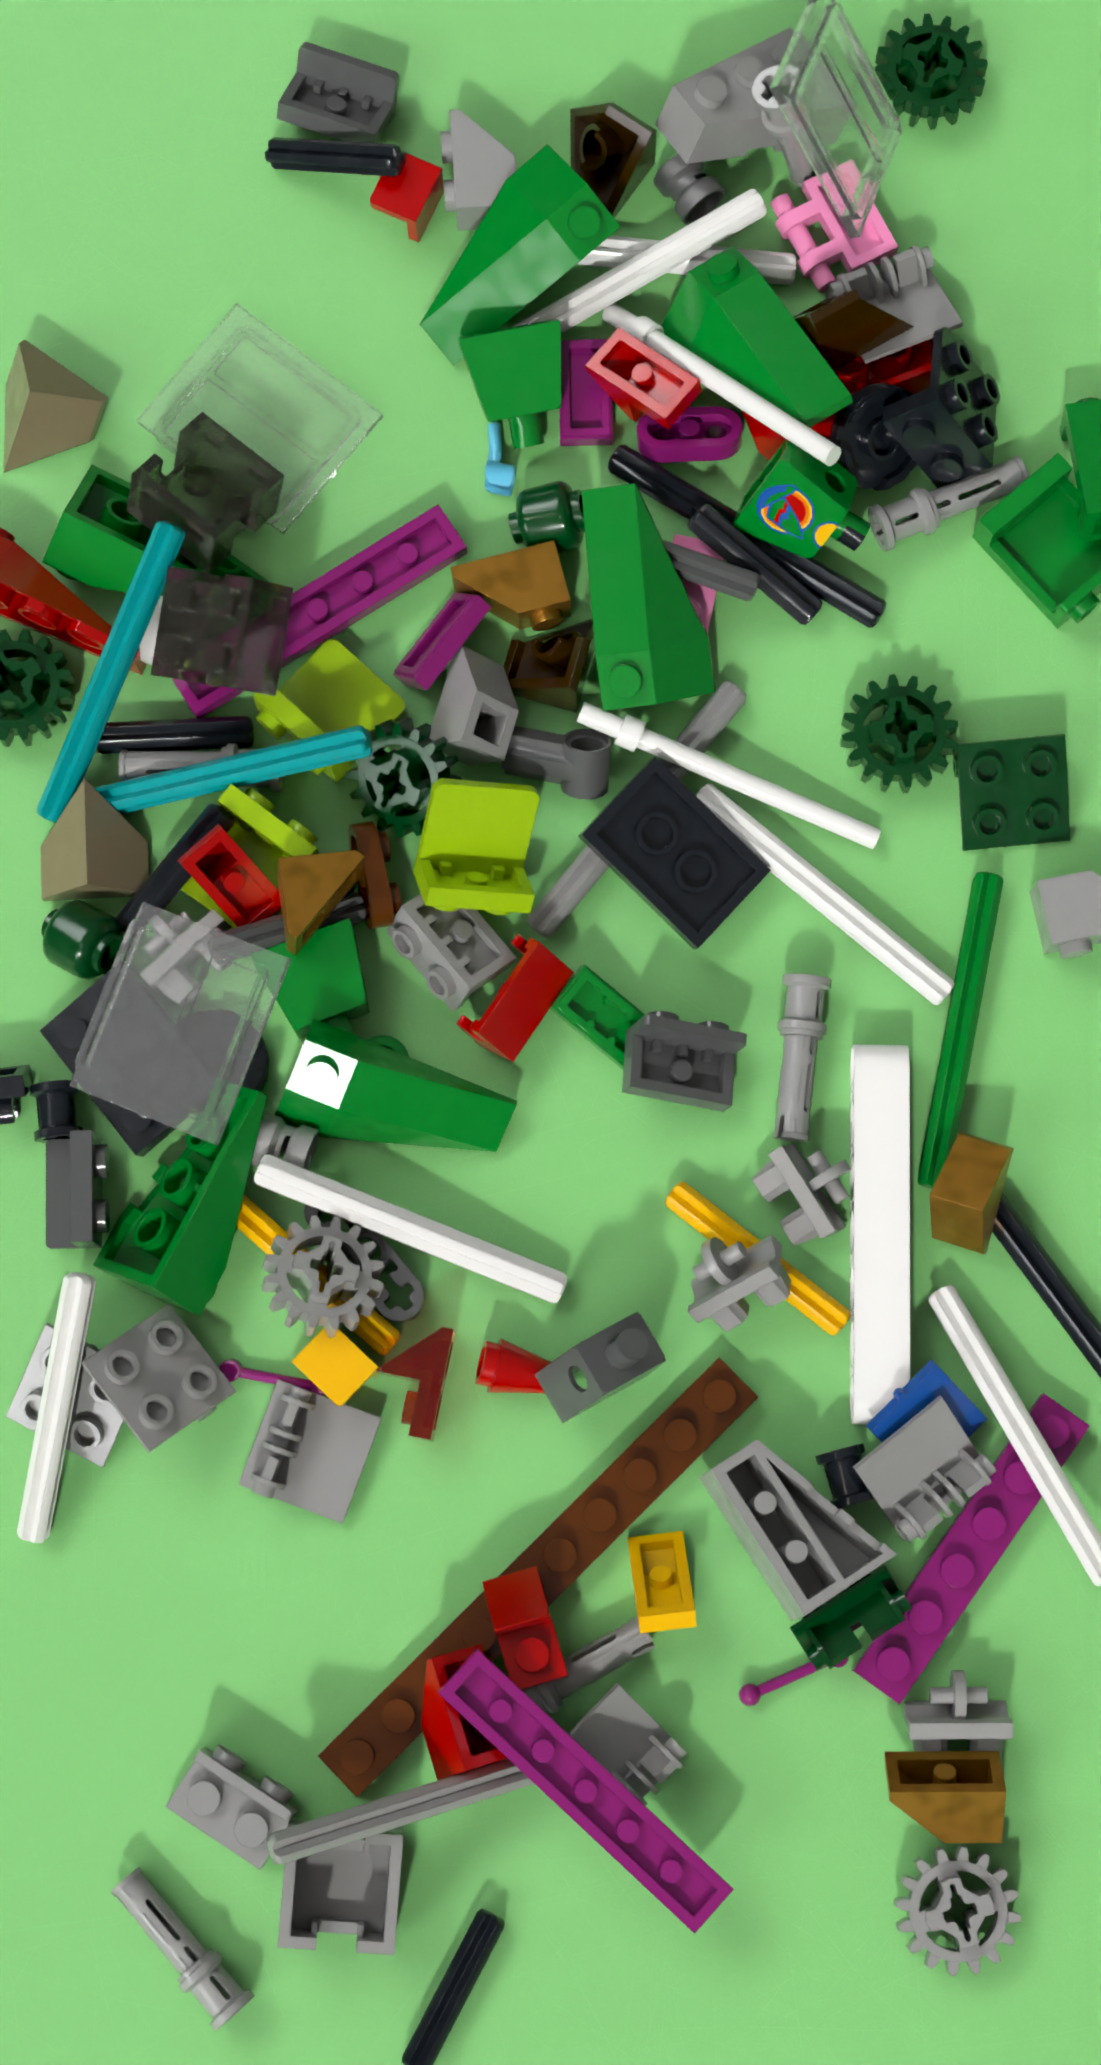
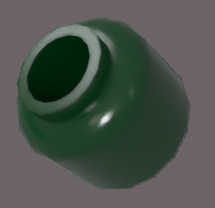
[508,481,585,553]
[41,900,125,980]

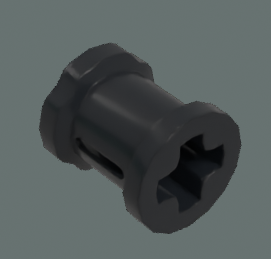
[29,1080,83,1143]
[815,1443,874,1509]

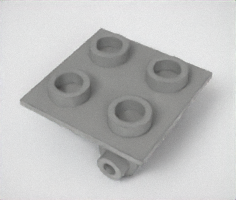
[825,245,963,364]
[81,1303,236,1453]
[6,1323,124,1468]
[238,1379,382,1524]
[853,1395,997,1542]
[568,1683,687,1806]

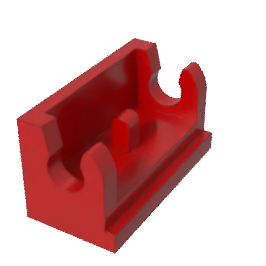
[456,934,574,1062]

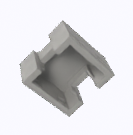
[278,1820,404,1955]

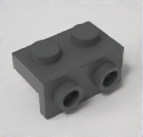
[277,42,400,143]
[622,1011,747,1112]
[46,1130,110,1249]

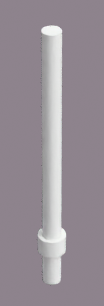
[602,303,841,466]
[576,702,881,850]

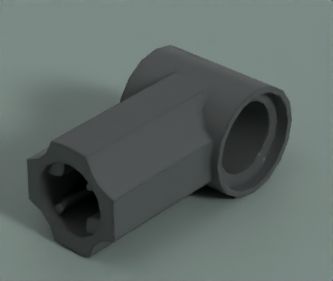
[501,726,611,800]

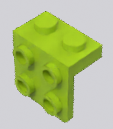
[253,639,405,784]
[413,778,540,915]
[181,784,319,929]

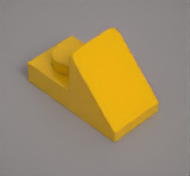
[627,1531,697,1634]

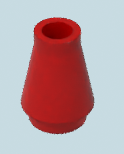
[475,1338,551,1394]

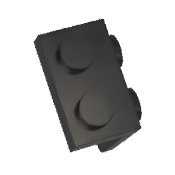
[882,327,1000,488]

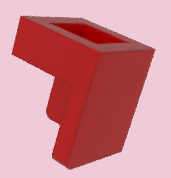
[370,152,444,243]

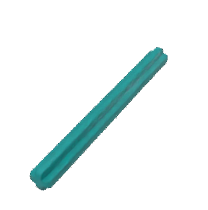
[37,521,185,823]
[73,725,373,814]

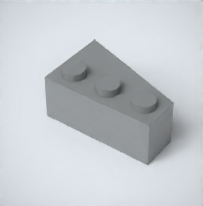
[655,27,854,164]
[699,1439,897,1621]

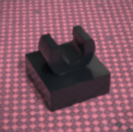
[0,1065,33,1125]

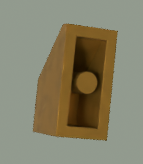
[451,540,571,631]
[884,1751,1006,1843]

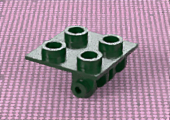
[953,734,1070,851]

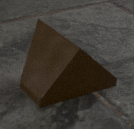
[570,102,656,218]
[793,289,914,371]
[504,619,595,713]

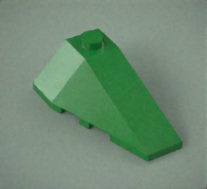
[420,144,621,365]
[661,246,853,428]
[42,465,271,616]
[581,483,716,711]
[275,1019,517,1152]
[93,1083,267,1316]

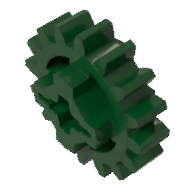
[873,13,988,130]
[0,629,75,747]
[840,674,958,794]
[346,717,462,838]

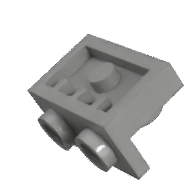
[387,894,517,1011]
[165,1745,299,1870]

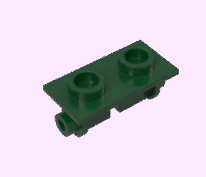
[790,1565,912,1671]

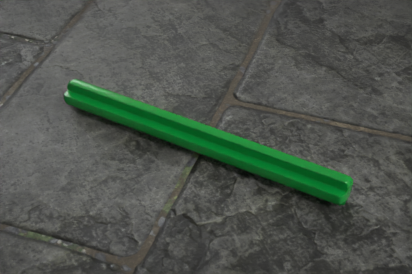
[917,872,1004,1189]

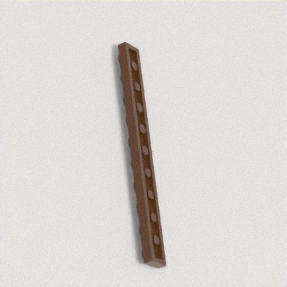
[318,1358,758,1797]

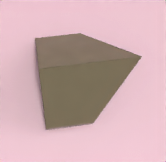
[4,340,108,473]
[41,778,150,901]

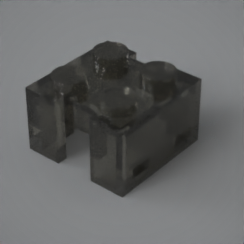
[127,412,285,575]
[150,566,293,696]

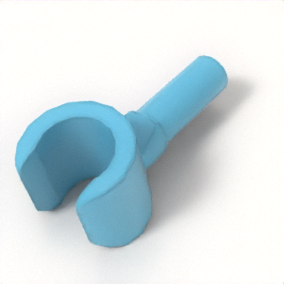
[485,422,516,496]

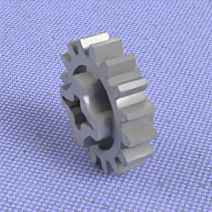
[262,1215,384,1338]
[894,1845,1021,1976]

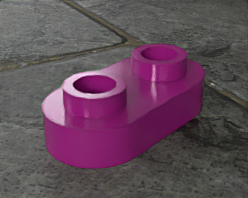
[637,406,743,463]

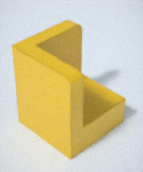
[291,1327,382,1406]

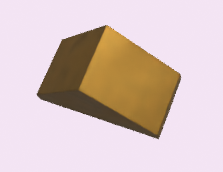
[277,850,365,956]
[930,1132,1014,1254]

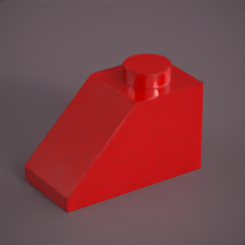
[421,1644,507,1781]

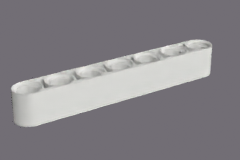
[850,1044,910,1425]

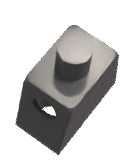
[535,1312,666,1423]

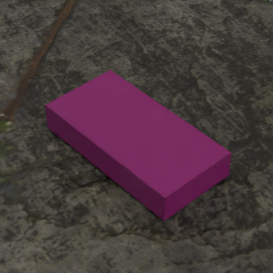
[560,339,613,446]
[393,592,491,690]

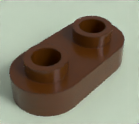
[348,821,402,929]

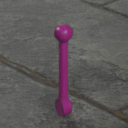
[219,1359,327,1397]
[739,1657,849,1706]

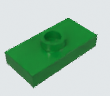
[549,965,645,1069]

